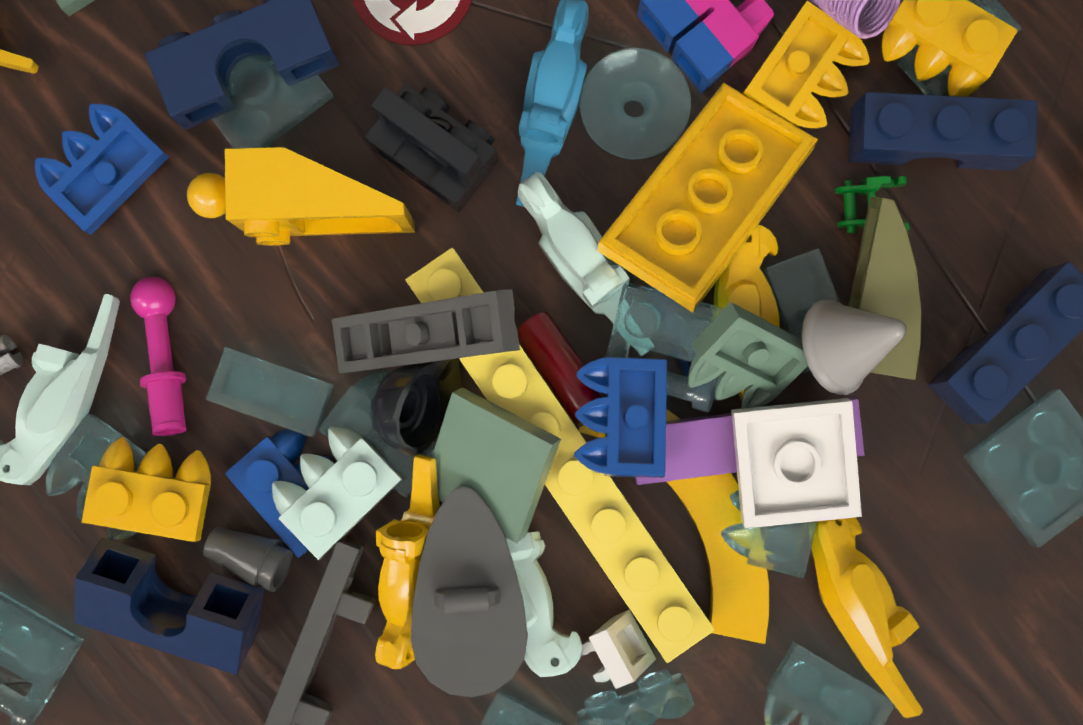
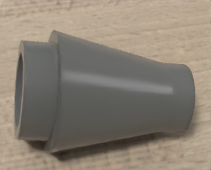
[203,526,293,592]

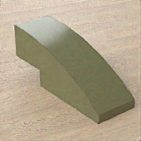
[848,196,921,380]

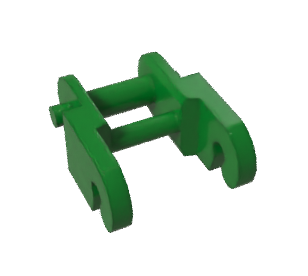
[835,176,910,234]

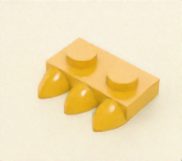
[882,0,1018,97]
[743,1,870,128]
[82,437,211,542]

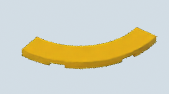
[578,394,769,644]

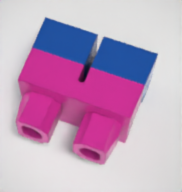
[637,0,774,95]

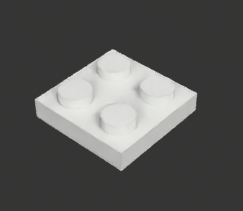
[731,398,862,528]

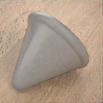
[802,300,906,395]

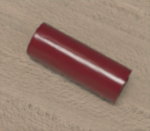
[517,312,606,427]

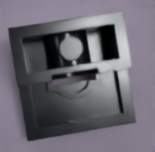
[365,83,498,213]

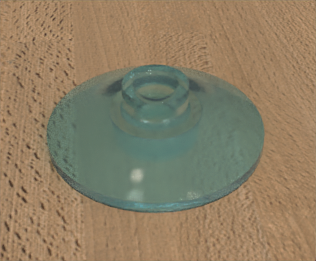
[580,48,691,159]

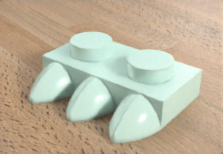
[272,427,403,560]

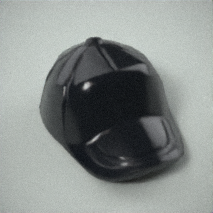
[371,358,463,456]

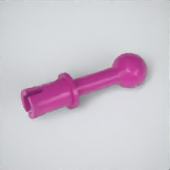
[130,276,186,436]

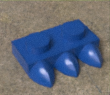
[35,104,169,235]
[574,357,667,478]
[225,428,332,558]

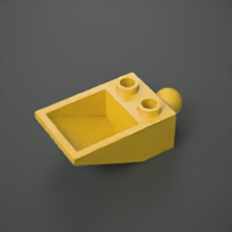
[187,147,415,246]

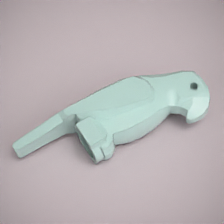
[518,172,656,356]
[0,294,120,485]
[505,531,583,677]

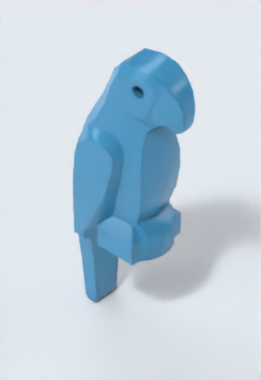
[516,0,589,207]

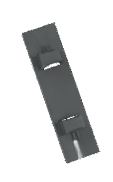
[332,289,520,374]
[265,537,376,725]

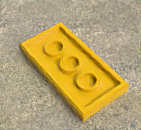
[597,83,818,313]

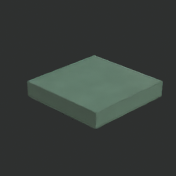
[432,387,561,543]

